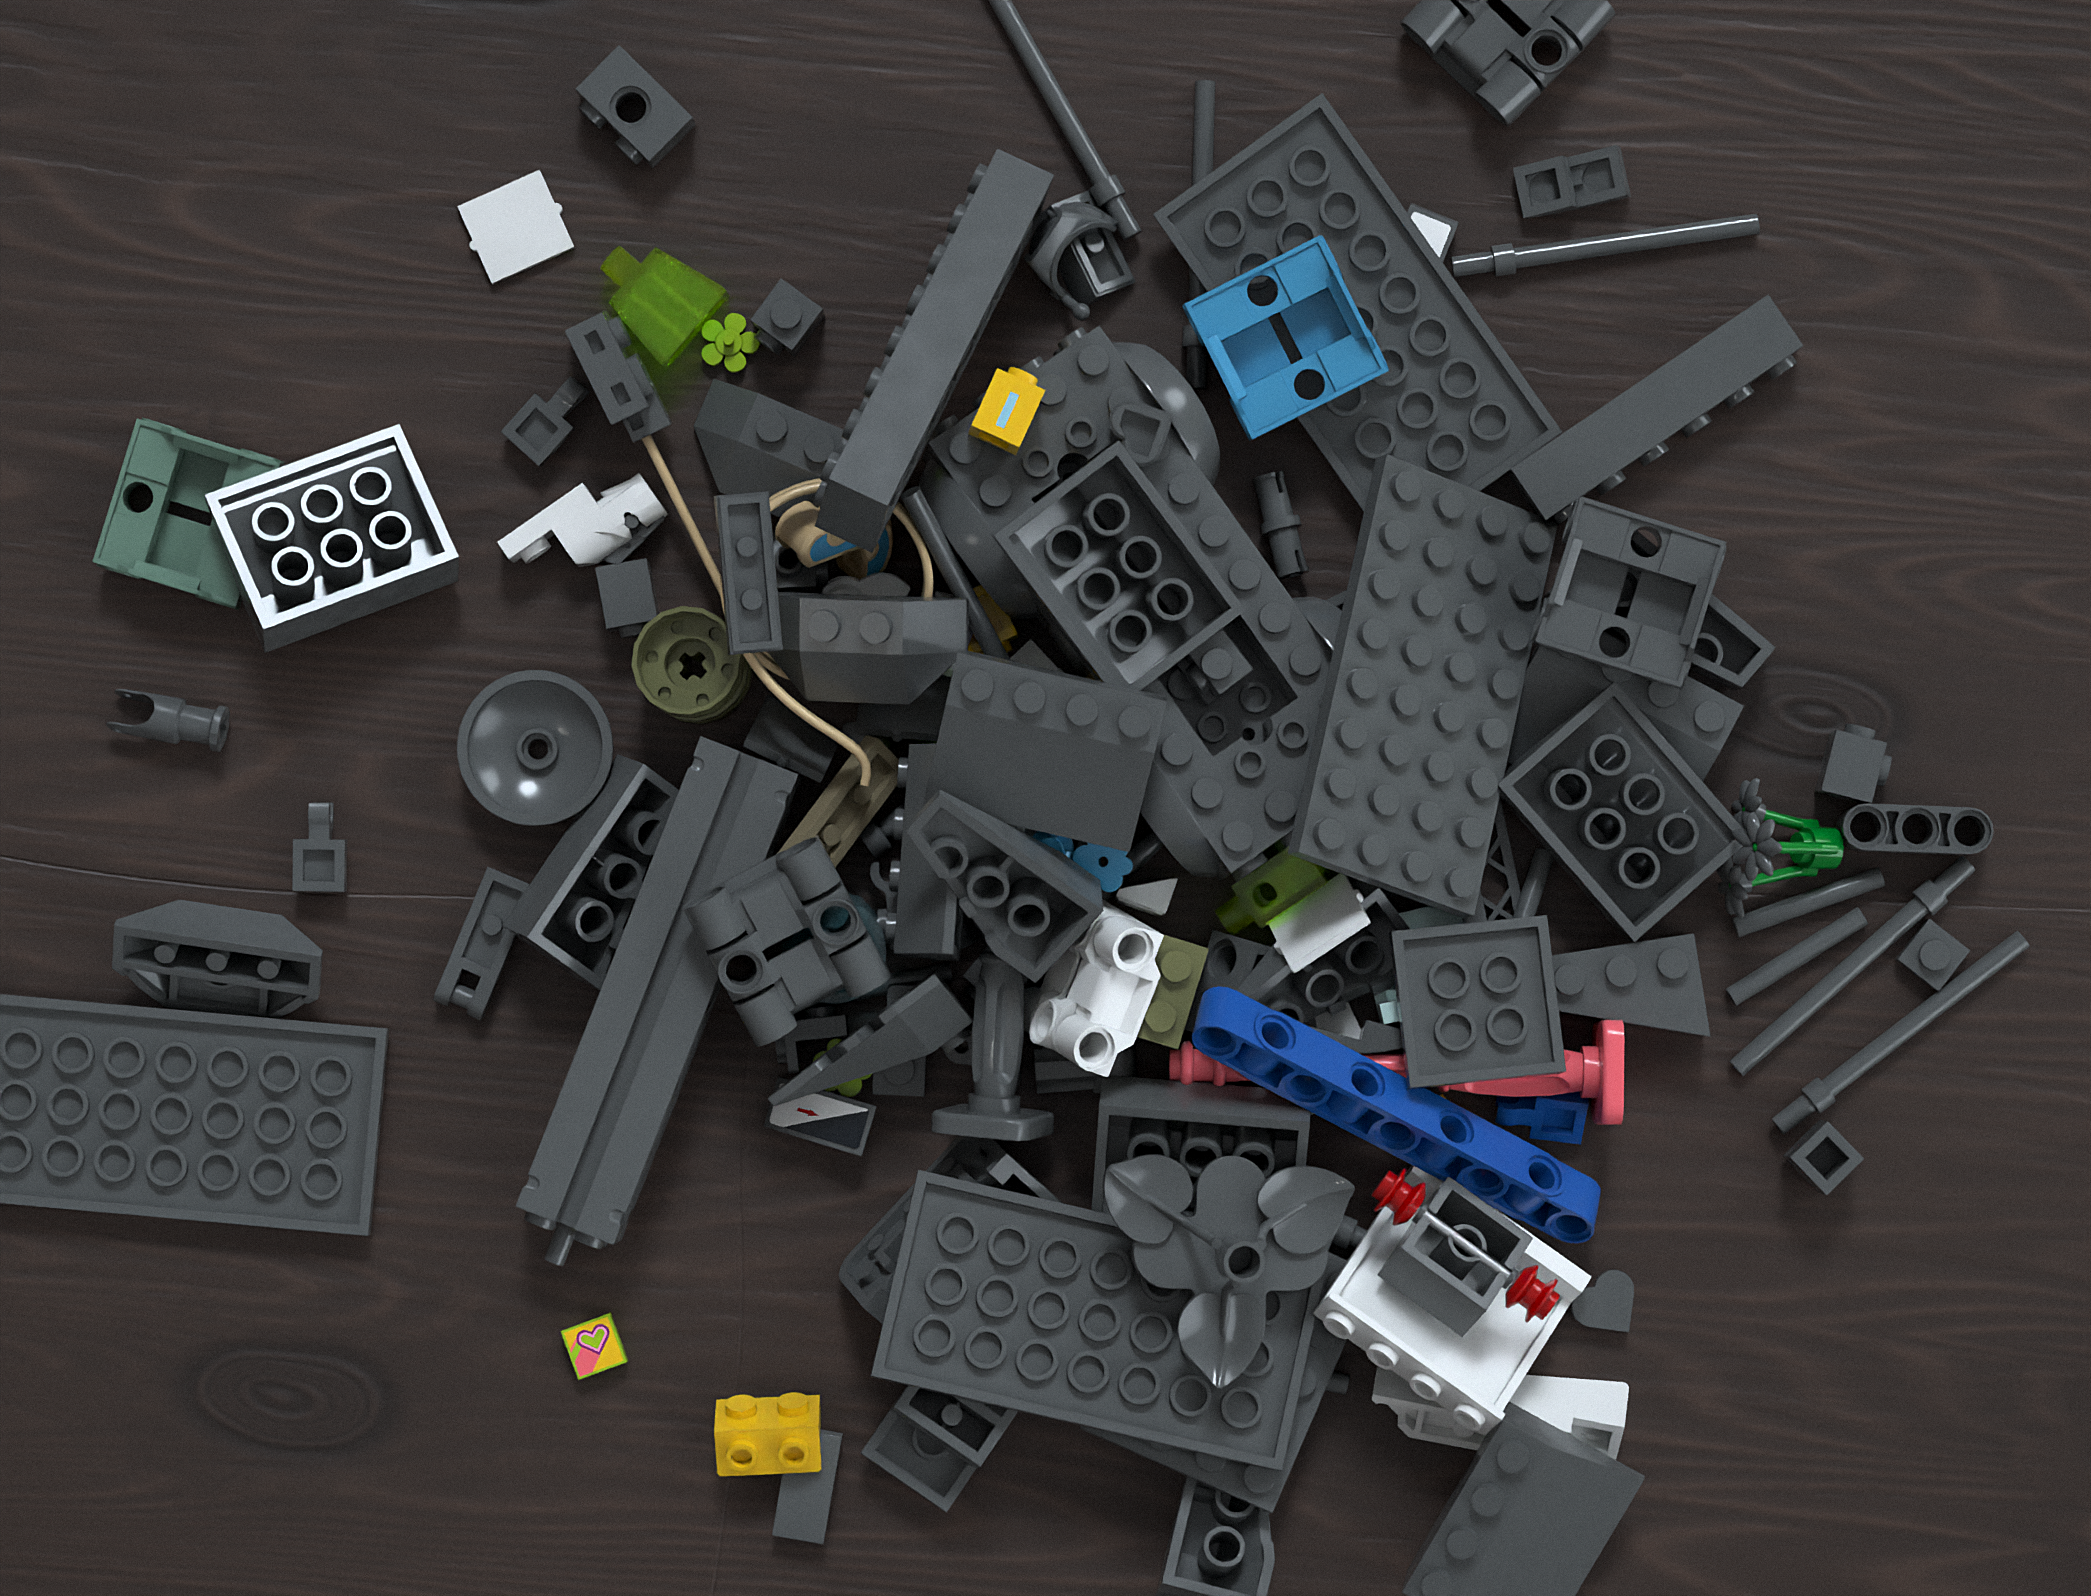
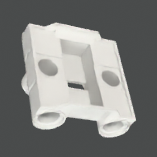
[1024,899,1164,1077]

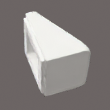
[1115,878,1178,918]

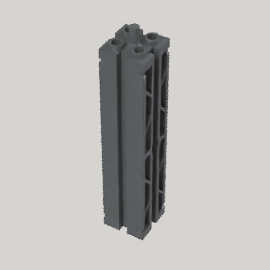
[515,736,803,1266]

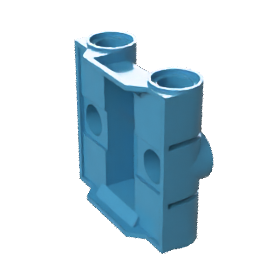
[1182,235,1389,441]

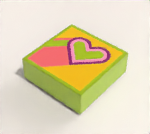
[561,1312,628,1380]

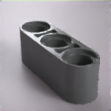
[1836,803,1994,856]

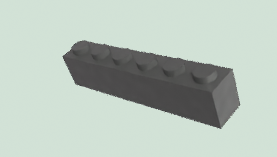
[1507,294,1803,525]

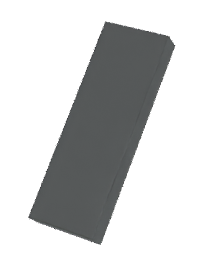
[714,491,783,655]

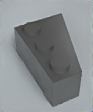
[1552,933,1711,1037]

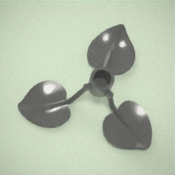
[1103,1154,1355,1388]

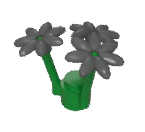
[1716,778,1844,918]

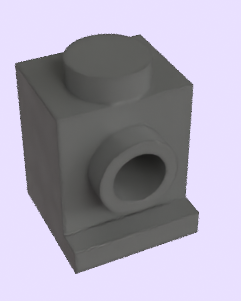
[1176,629,1253,705]

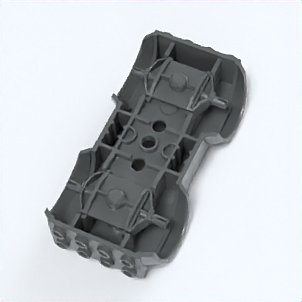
[918,326,1342,882]

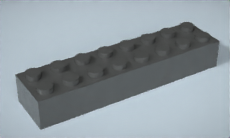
[813,149,1054,553]

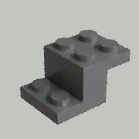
[860,1385,1018,1513]

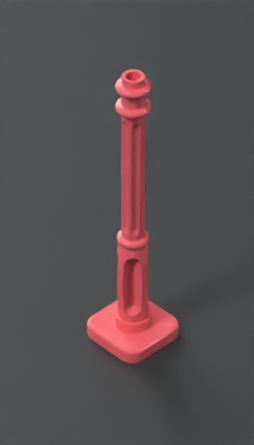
[1169,1020,1625,1125]

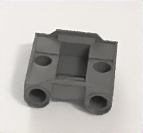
[1400,0,1616,128]
[1530,496,1727,690]
[683,836,891,1047]

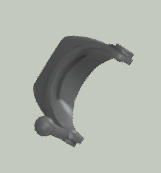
[1024,202,1118,321]

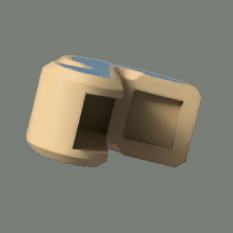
[775,501,894,580]

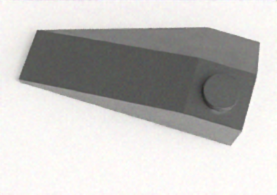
[906,789,1104,983]
[1236,873,1410,1023]
[768,970,973,1106]

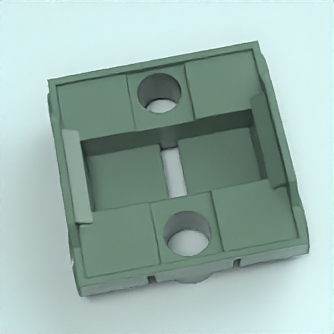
[92,417,285,610]

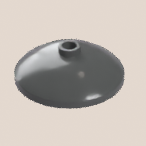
[457,670,614,826]

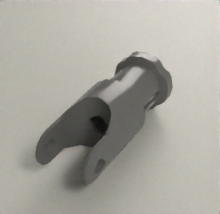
[106,689,230,752]

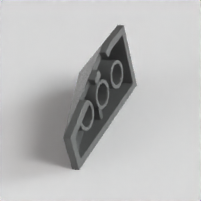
[1155,1476,1275,1596]

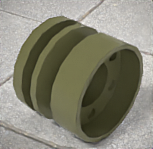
[631,606,753,725]

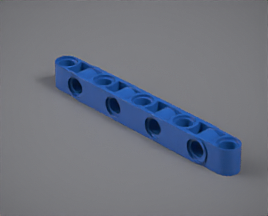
[1192,986,1601,1244]

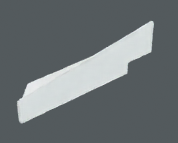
[1372,1366,1629,1460]

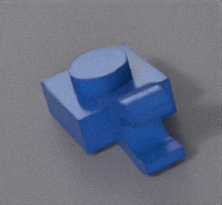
[1495,1092,1589,1145]

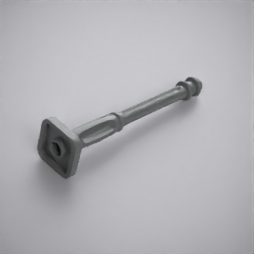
[931,824,1054,1141]

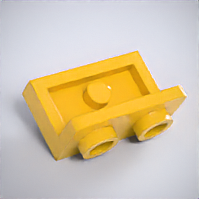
[714,1392,822,1476]

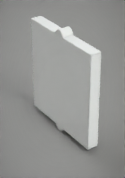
[457,170,575,285]
[1268,873,1371,973]

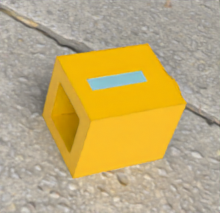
[968,367,1045,455]

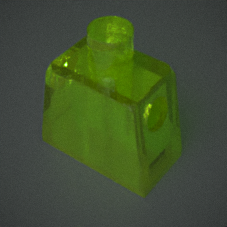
[600,246,730,371]
[1215,845,1337,935]

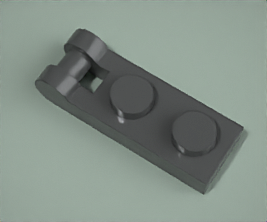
[433,867,530,1021]

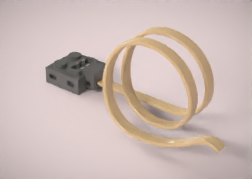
[565,310,934,786]

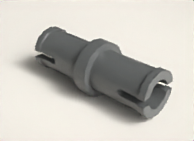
[1252,471,1310,580]

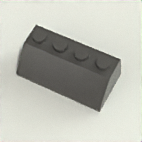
[885,743,964,961]

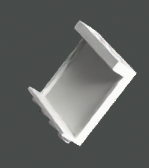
[1313,1165,1591,1436]

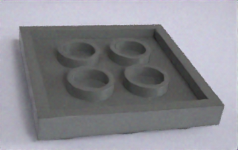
[1389,915,1566,1090]

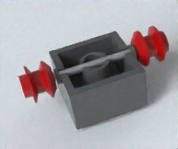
[1371,1168,1560,1337]

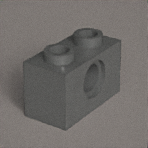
[576,45,696,168]

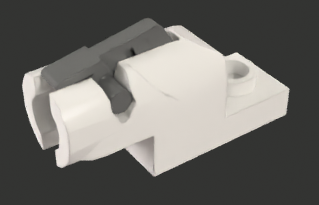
[497,473,668,567]

